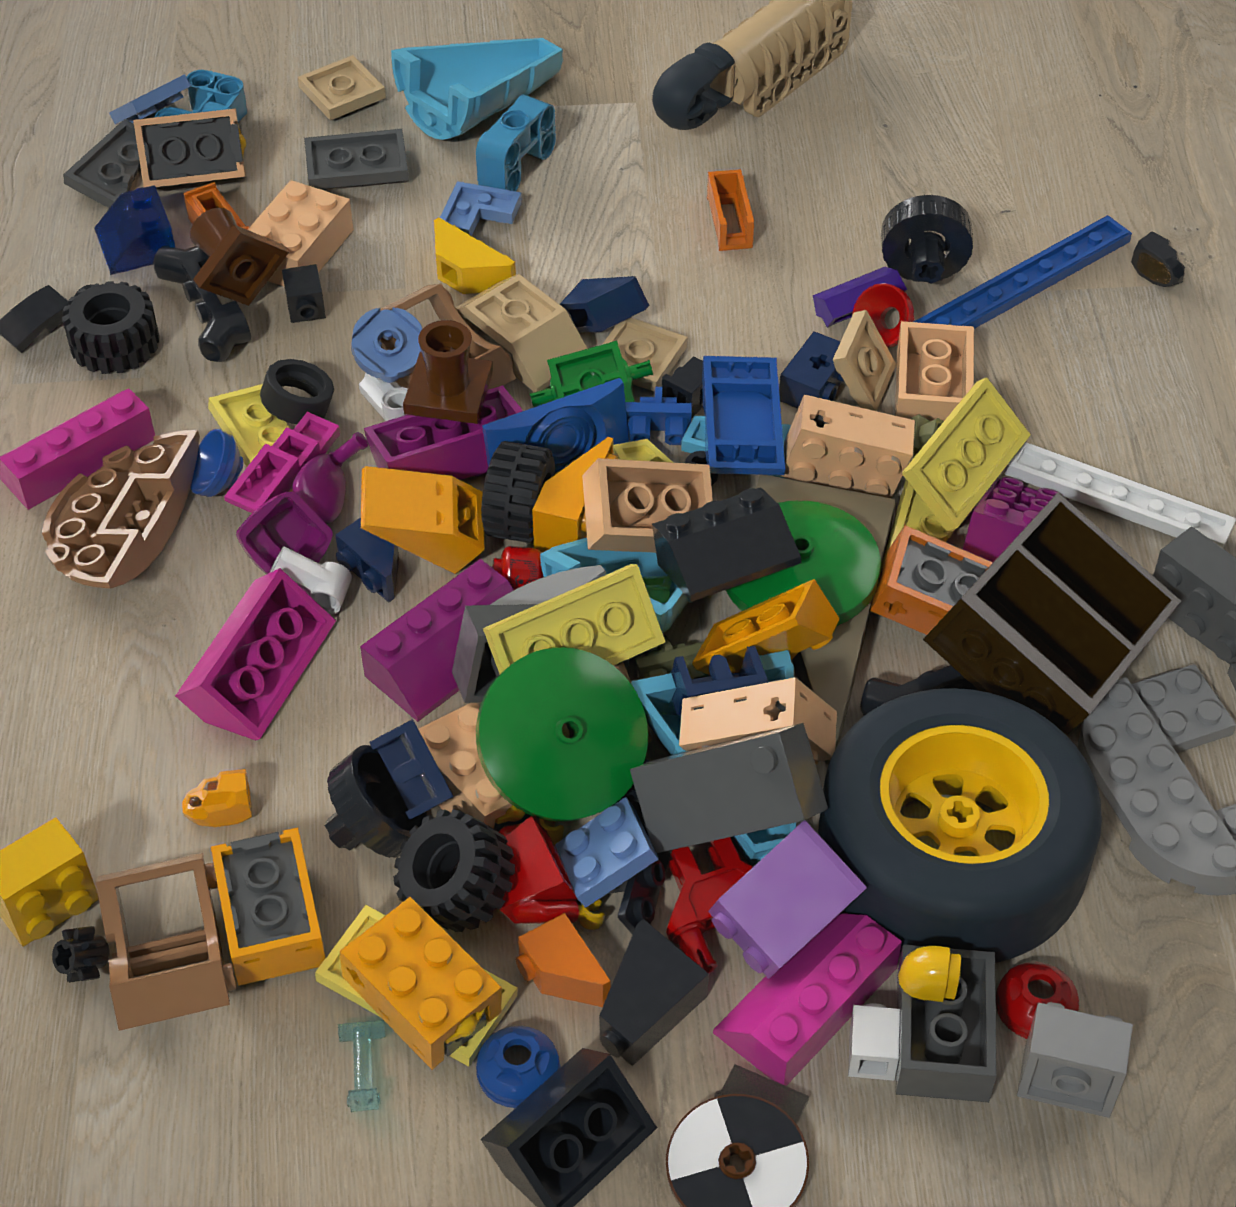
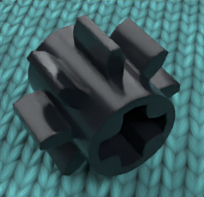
[52,926,110,983]

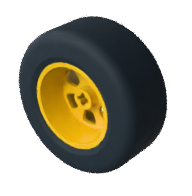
[818,688,1102,963]

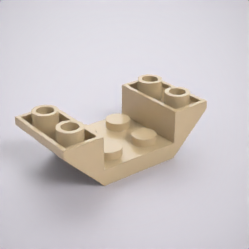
[456,274,587,392]

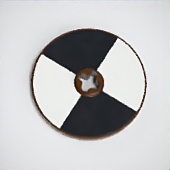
[666,1094,809,1207]

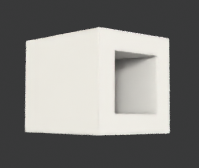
[848,1003,900,1081]

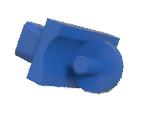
[625,386,692,445]

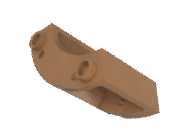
[356,283,516,390]
[95,853,237,1031]

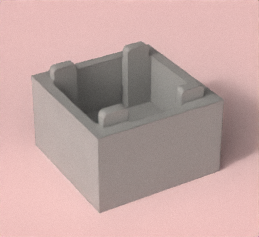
[1017,1002,1133,1118]

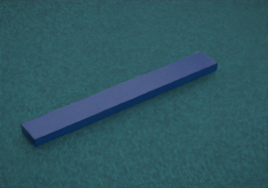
[914,215,1132,329]

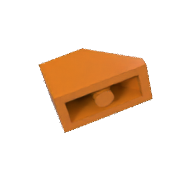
[515,913,611,1007]

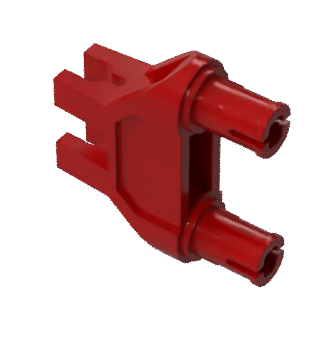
[666,837,753,973]

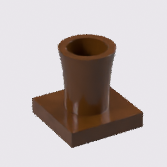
[190,208,289,306]
[403,320,493,424]

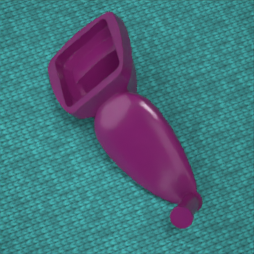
[236,432,368,574]

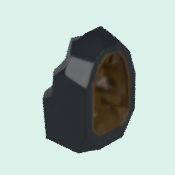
[1131,231,1186,287]

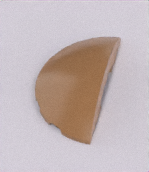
[42,430,200,589]

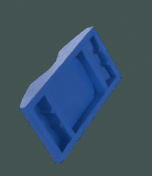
[702,356,785,475]
[482,378,629,473]

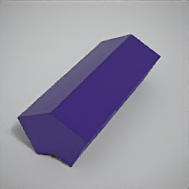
[812,266,907,327]

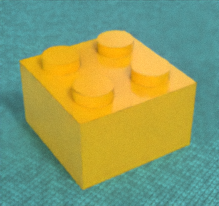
[0,817,99,947]

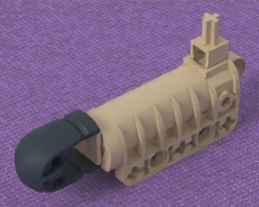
[652,0,852,130]

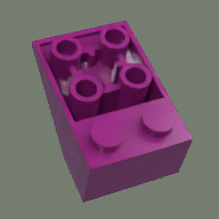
[962,477,1069,562]

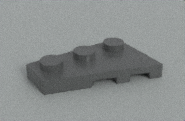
[63,119,140,213]

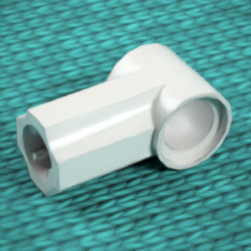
[359,373,408,421]
[270,546,352,615]

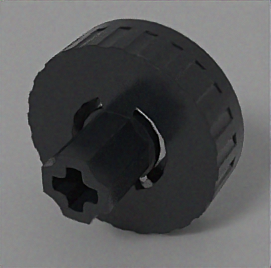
[881,195,973,284]
[324,745,432,858]

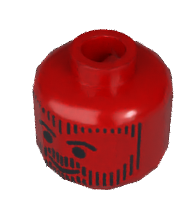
[492,546,544,590]

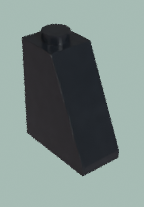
[599,919,709,1066]

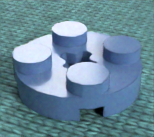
[351,307,422,383]

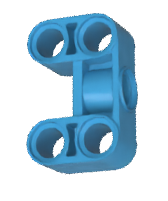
[154,69,248,123]
[476,95,556,191]

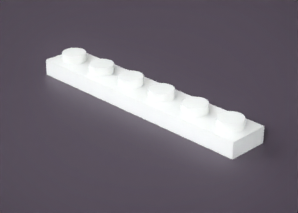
[1004,442,1236,549]

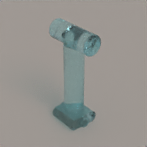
[338,1020,386,1112]

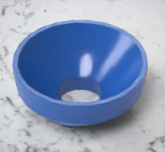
[190,429,243,497]
[476,1026,560,1108]

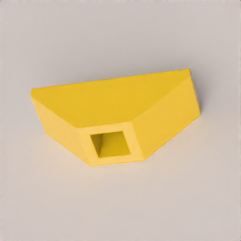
[434,217,516,294]

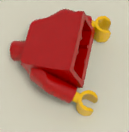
[495,816,605,930]

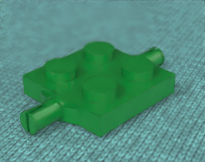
[529,341,653,408]

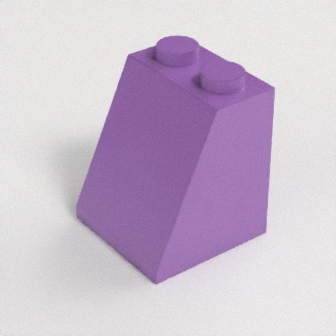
[708,820,867,979]

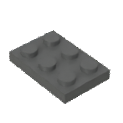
[304,129,409,190]

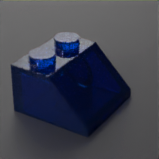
[94,185,176,275]

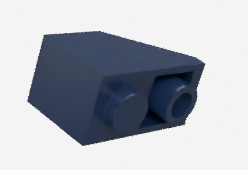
[560,276,650,333]
[335,518,399,603]

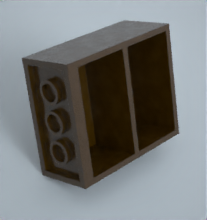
[923,492,1181,736]

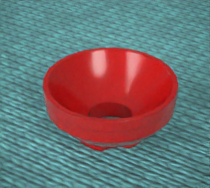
[852,283,914,348]
[995,962,1079,1039]

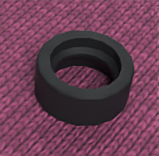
[260,359,334,424]

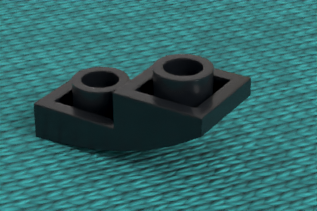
[0,285,68,353]

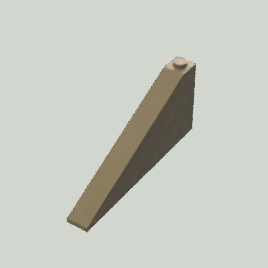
[749,475,896,765]

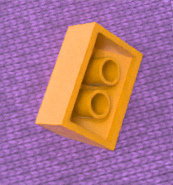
[692,579,840,675]

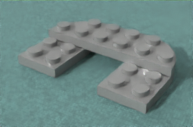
[1077,664,1236,896]

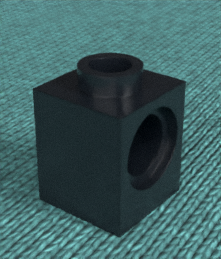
[282,264,326,323]

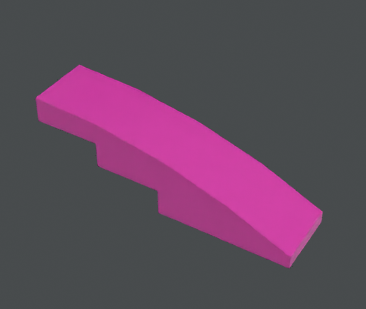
[224,412,340,513]

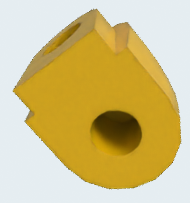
[898,946,961,1002]

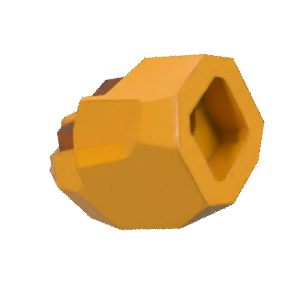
[182,769,252,827]

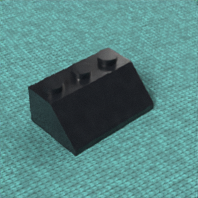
[652,487,802,602]
[480,1048,657,1207]

